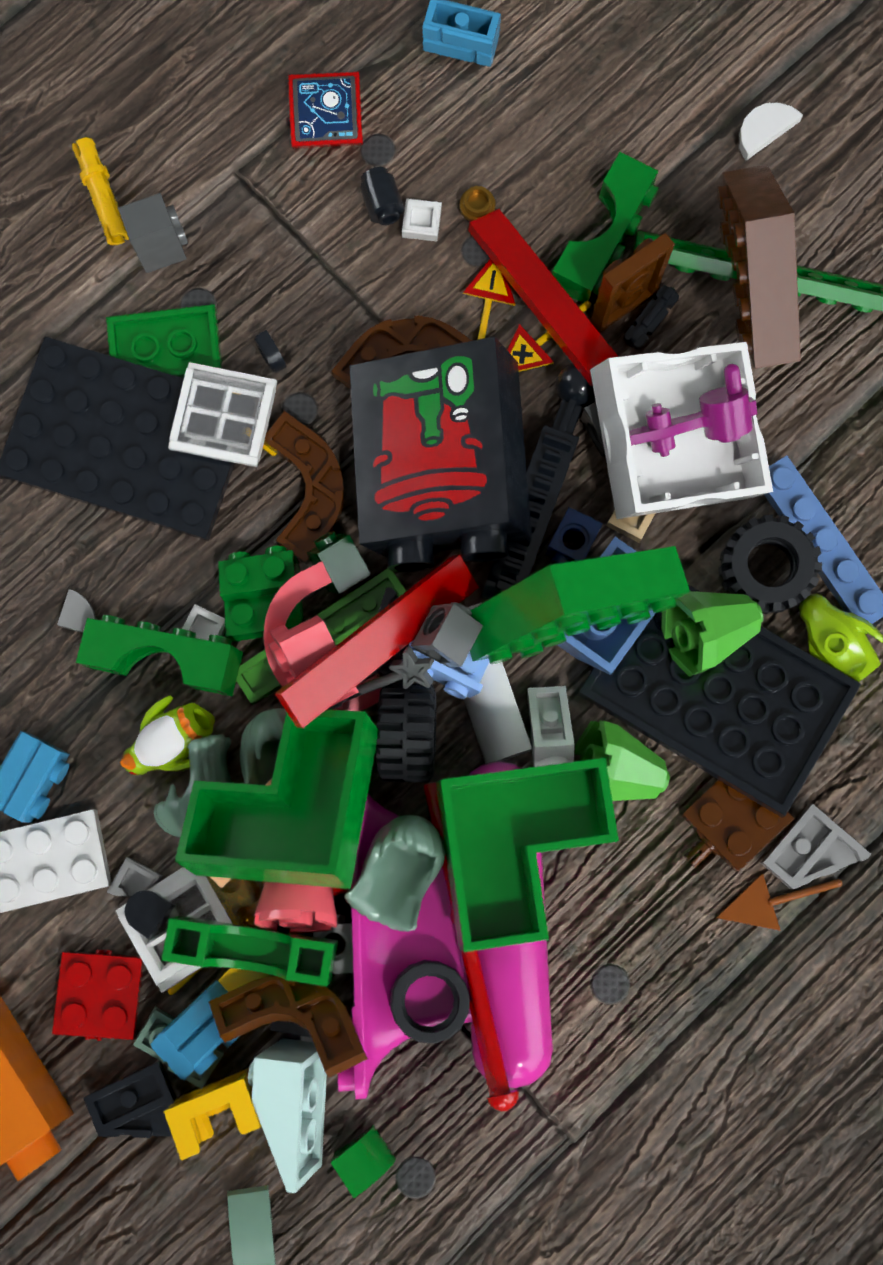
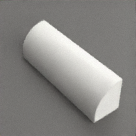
[464,603,532,764]

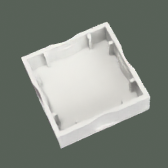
[590,342,773,519]

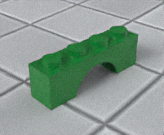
[552,152,659,303]
[75,615,243,697]
[161,916,338,986]

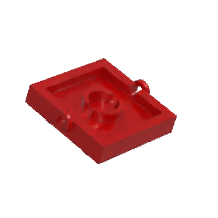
[52,949,144,1041]

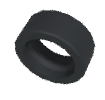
[389,960,470,1044]

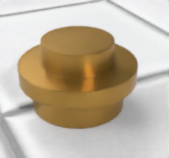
[460,186,496,222]

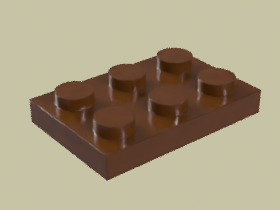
[591,232,675,333]

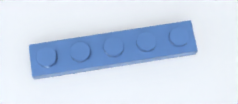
[764,456,883,624]

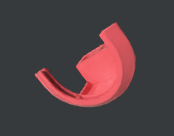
[263,561,382,711]

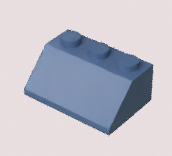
[557,536,655,675]

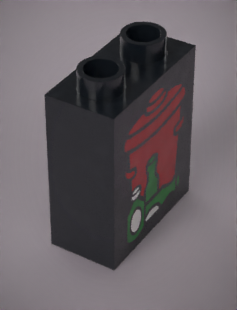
[350,336,532,572]

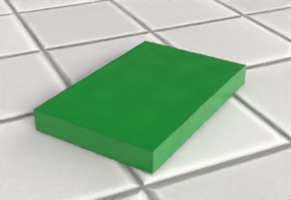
[106,304,222,378]

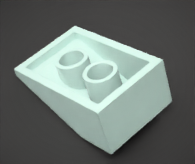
[248,1038,327,1193]

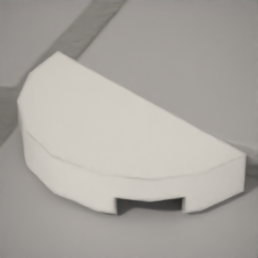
[739,103,803,161]

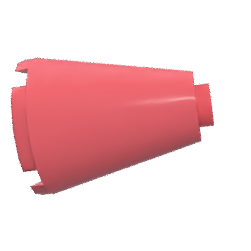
[254,882,337,933]

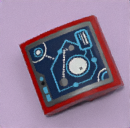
[288,72,363,149]

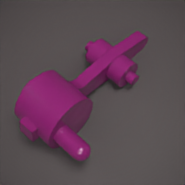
[629,364,758,457]

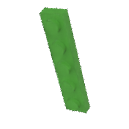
[236,569,406,705]

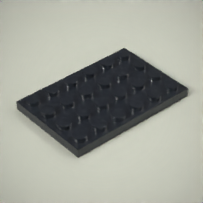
[0,336,255,541]
[579,585,861,818]

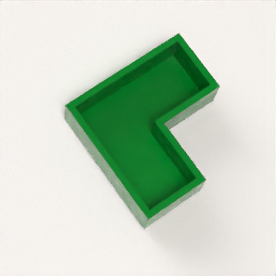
[470,546,690,664]
[175,710,378,889]
[436,758,619,952]

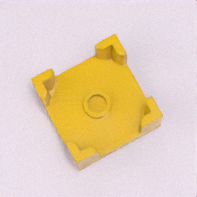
[164,1068,261,1161]

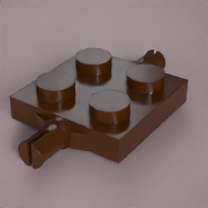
[682,780,794,873]

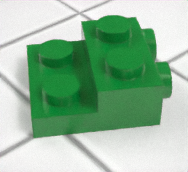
[218,546,304,642]

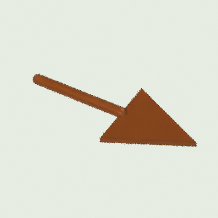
[716,873,842,931]

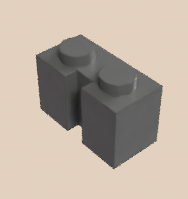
[118,193,189,274]

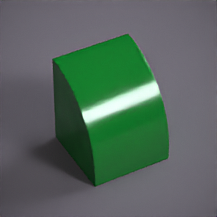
[331,1125,396,1198]

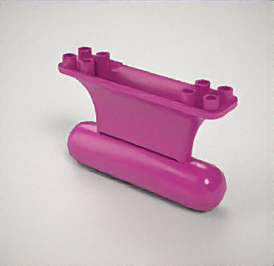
[338,761,553,1099]

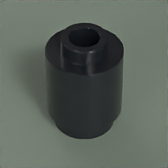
[360,167,404,226]

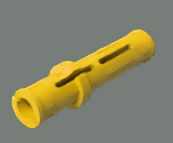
[72,137,129,246]

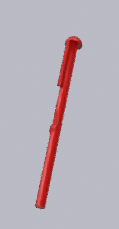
[423,782,519,1111]

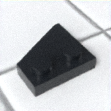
[83,1061,177,1138]

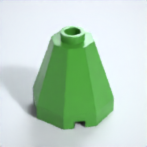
[661,591,763,676]
[574,720,670,801]

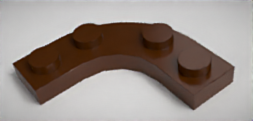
[331,316,472,389]
[264,411,344,565]
[209,976,368,1078]

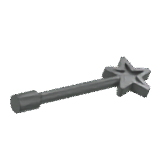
[326,647,434,710]

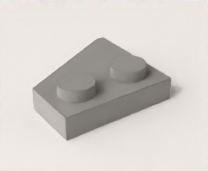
[760,804,871,889]

